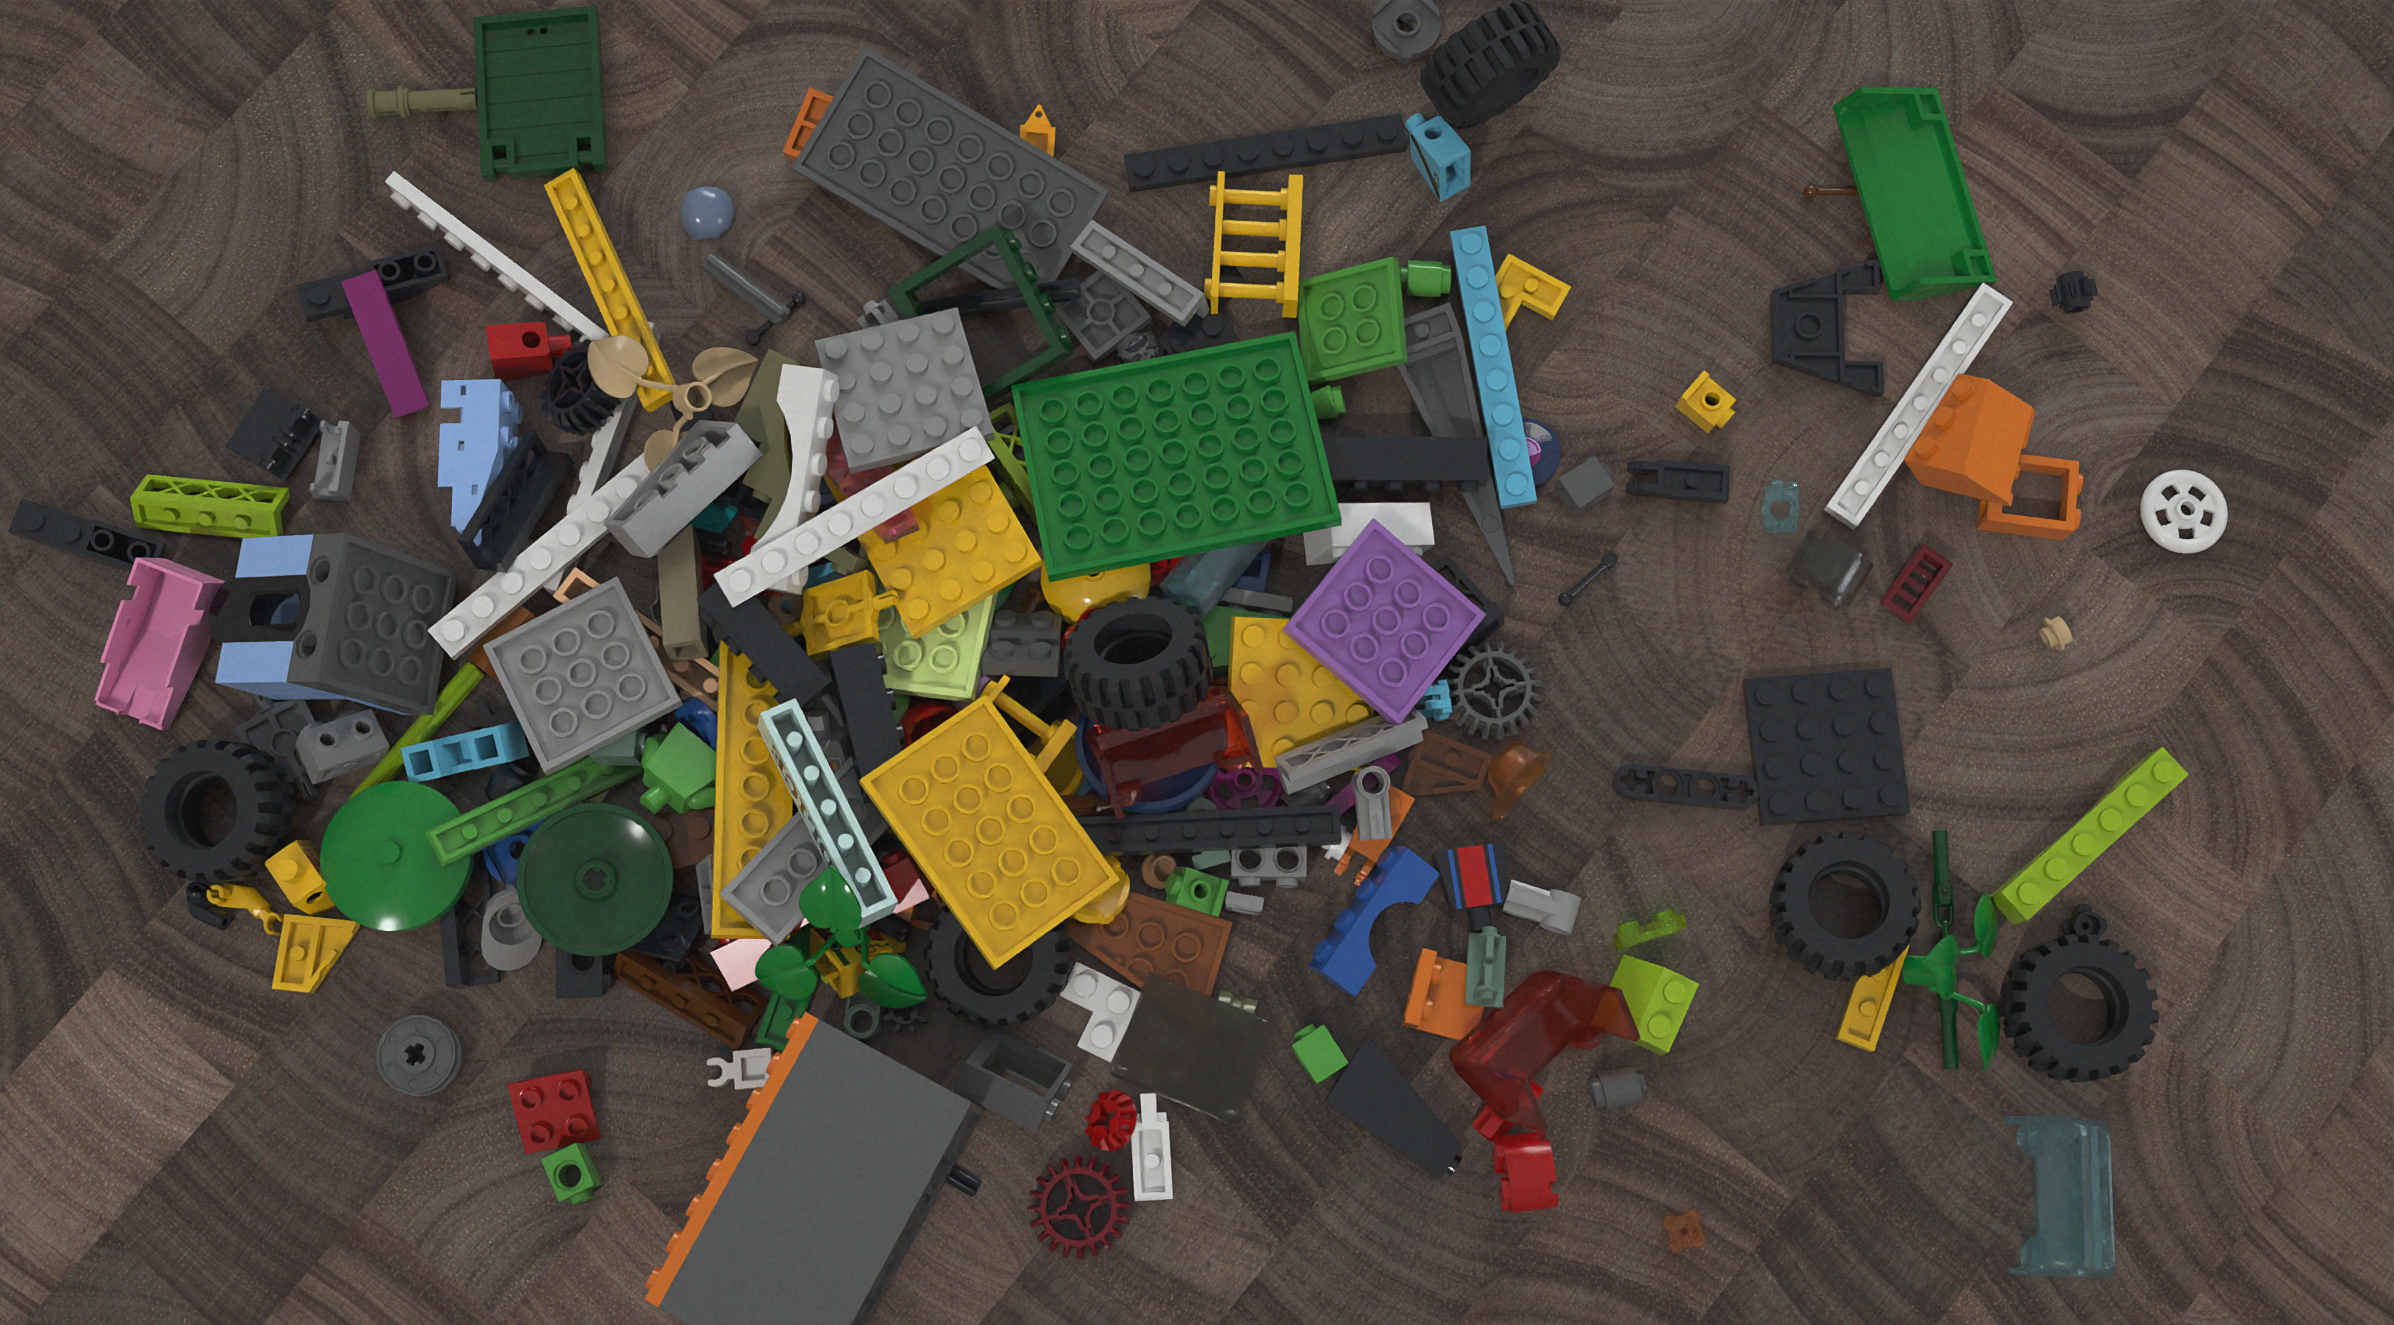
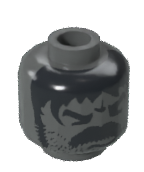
[1117,331,1169,365]

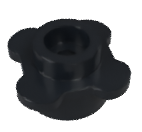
[2062,904,2108,938]

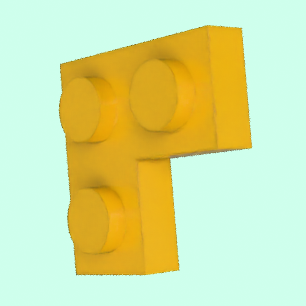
[1495,253,1571,332]

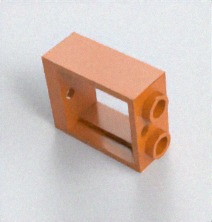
[1976,454,2083,540]

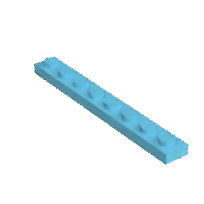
[1449,226,1537,509]

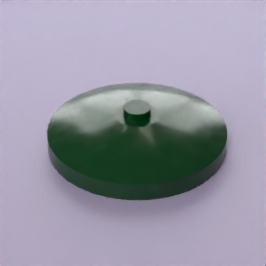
[516,803,673,956]

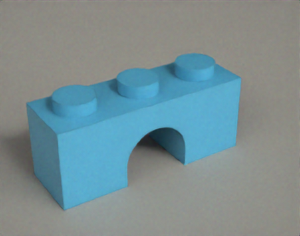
[401,720,529,783]

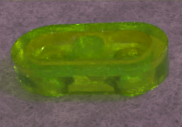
[1612,909,1688,951]

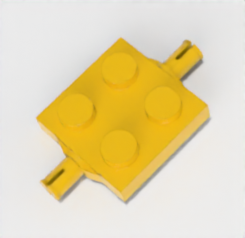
[782,570,899,662]

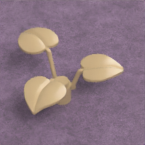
[588,336,758,473]

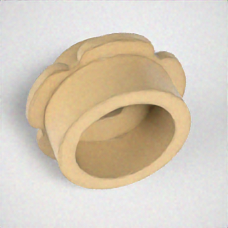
[2039,616,2073,651]

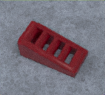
[1879,543,1954,624]

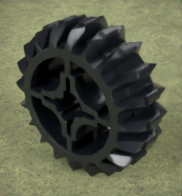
[540,338,622,436]

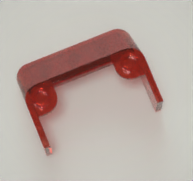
[1085,686,1264,820]
[1449,970,1640,1133]

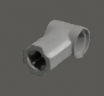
[1351,766,1392,841]
[1502,880,1582,936]

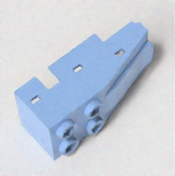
[438,379,524,547]

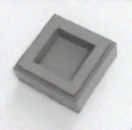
[1225,891,1264,916]

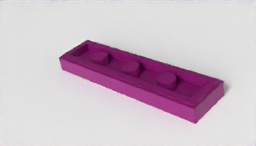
[341,270,431,418]

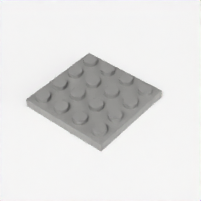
[815,308,995,474]
[483,576,684,776]

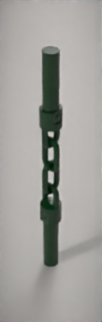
[1932,830,1958,1070]

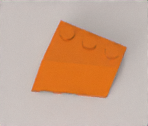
[1904,373,2036,507]

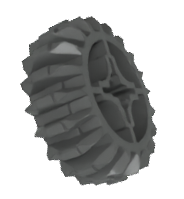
[1444,641,1543,741]

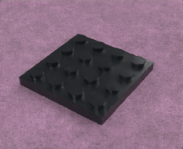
[1742,668,1911,826]

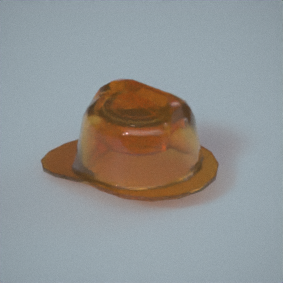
[1488,741,1552,821]

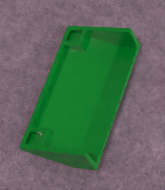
[1833,87,1997,302]

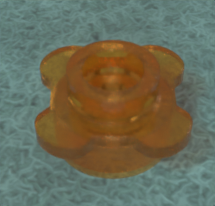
[1662,1210,1705,1253]

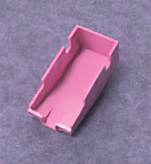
[94,557,230,730]

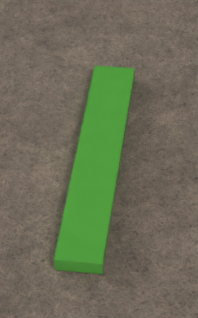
[425,756,644,868]

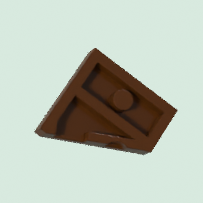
[1400,729,1493,796]

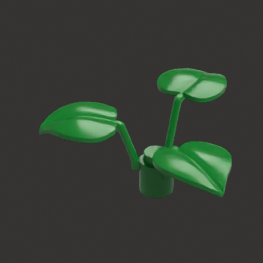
[755,865,929,1008]
[1903,891,2001,1070]

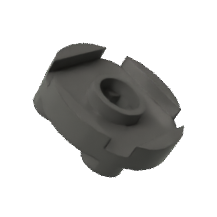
[1371,0,1441,64]

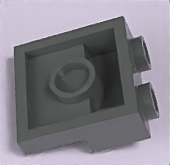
[982,609,1063,677]

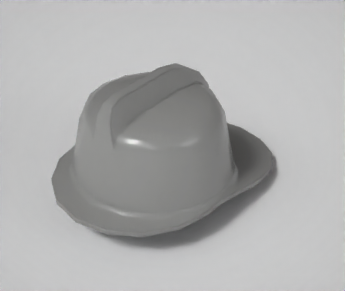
[481,884,542,971]

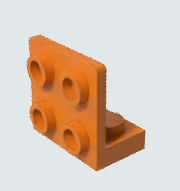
[1401,948,1484,1044]

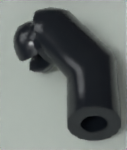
[186,882,232,931]

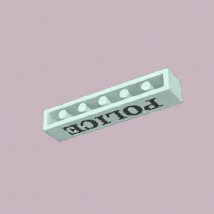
[757,698,898,929]

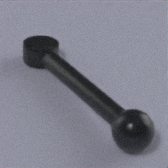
[745,292,806,346]
[1558,553,1617,607]

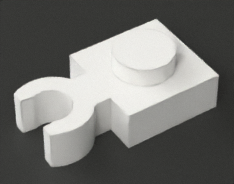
[707,1048,773,1090]

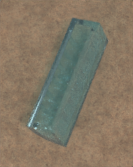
[1159,540,1269,616]

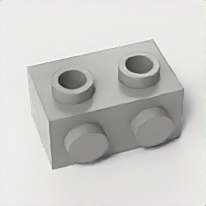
[294,709,390,785]

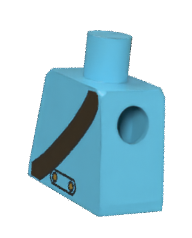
[1405,113,1471,202]

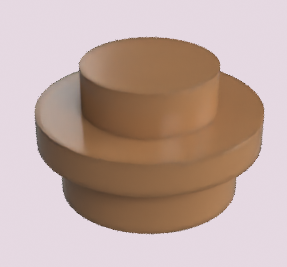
[1141,853,1177,889]

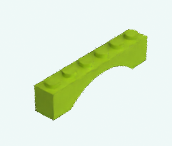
[1990,747,2189,925]

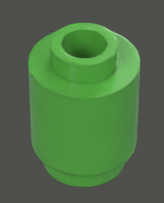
[1400,260,1451,297]

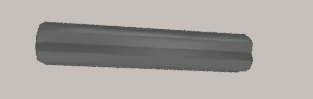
[702,253,790,325]

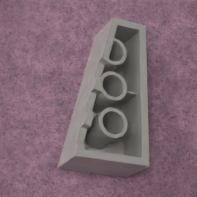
[604,420,763,558]

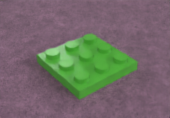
[1297,256,1408,386]

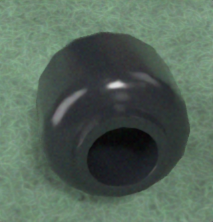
[485,760,539,802]

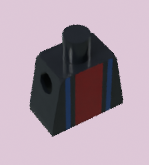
[1432,842,1506,932]

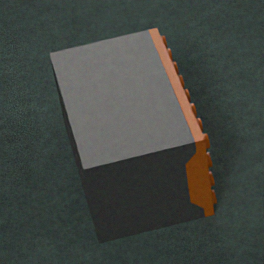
[644,1012,985,1325]

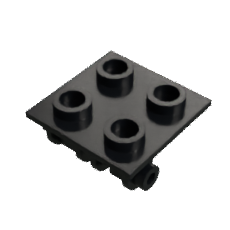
[225,387,323,481]
[626,892,704,973]

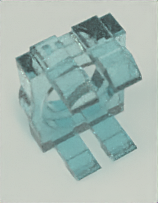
[1762,480,1800,534]

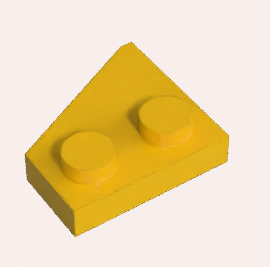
[272,914,360,994]

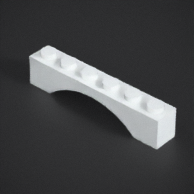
[750,364,840,595]

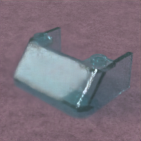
[2004,1116,2115,1278]

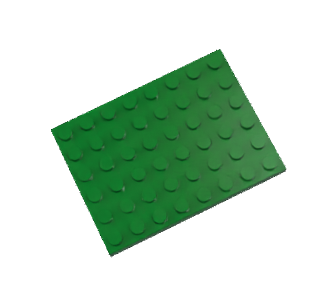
[1011,331,1342,582]

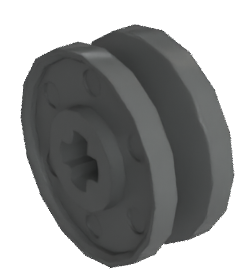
[376,1015,464,1097]

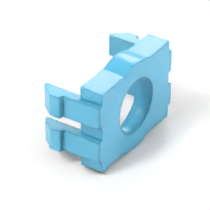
[1416,680,1452,722]

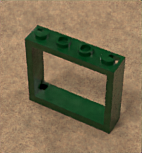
[888,224,1074,406]

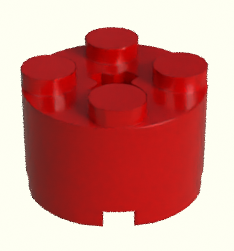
[1492,1130,1558,1214]

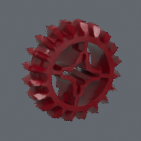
[1027,1154,1131,1260]

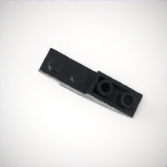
[296,245,449,323]
[8,498,166,572]

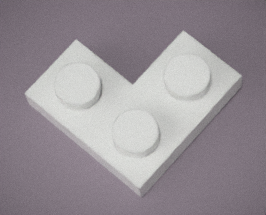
[1060,961,1144,1063]

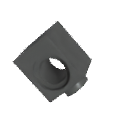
[1554,456,1615,518]

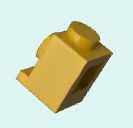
[1675,370,1736,434]

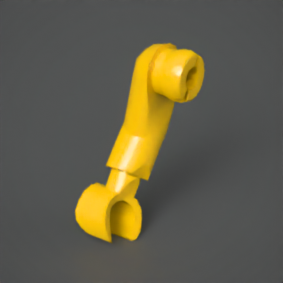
[207,883,285,936]

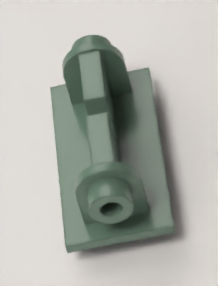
[1465,926,1506,1008]

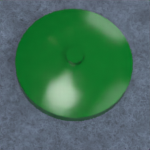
[320,781,475,932]

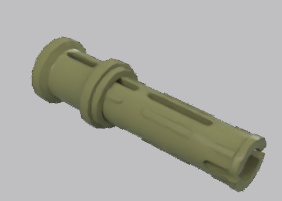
[367,86,478,120]

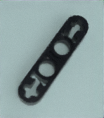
[1612,764,1759,811]

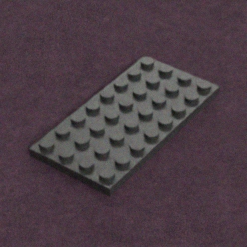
[791,46,1110,310]

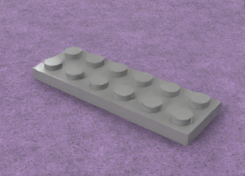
[719,757,890,948]

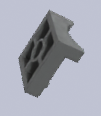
[1053,270,1152,365]

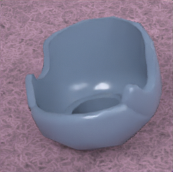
[679,186,735,241]

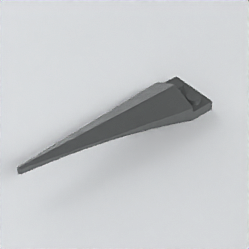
[1395,302,1515,587]

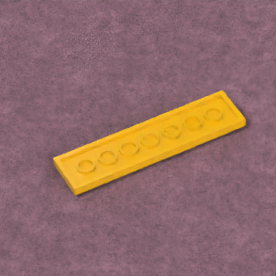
[711,640,793,940]

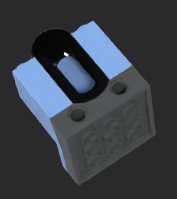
[208,533,458,715]

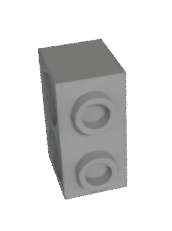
[1231,846,1307,888]

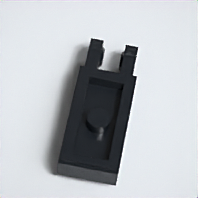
[1626,459,1730,504]

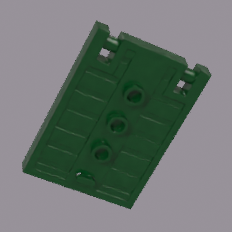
[473,6,608,182]

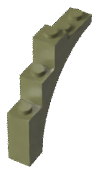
[734,348,871,576]

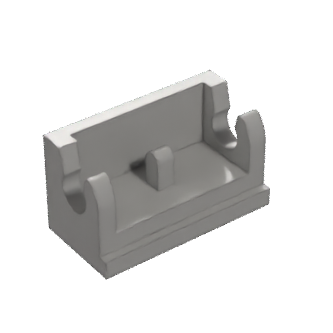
[309,420,361,502]

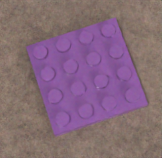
[1282,518,1486,725]

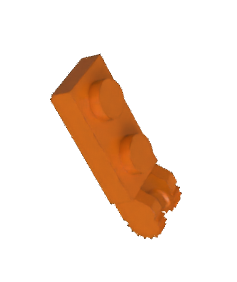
[1334,785,1415,886]

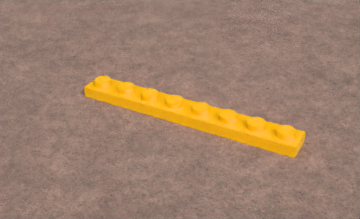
[544,167,676,413]

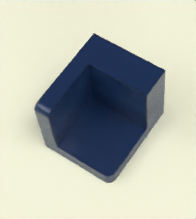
[1228,551,1271,593]

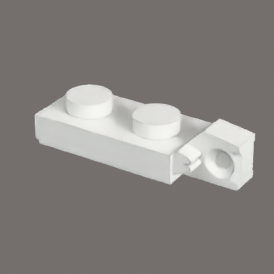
[1131,1093,1173,1201]

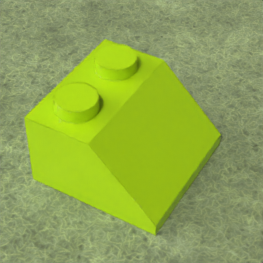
[1592,954,1699,1056]

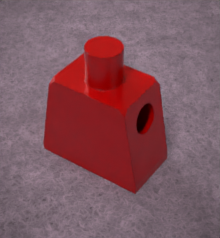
[485,322,572,382]

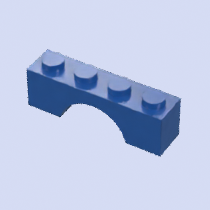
[1309,844,1440,997]

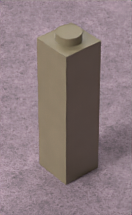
[657,524,709,663]

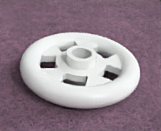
[2140,469,2228,554]

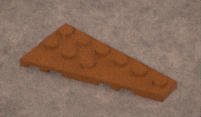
[1066,891,1233,1031]

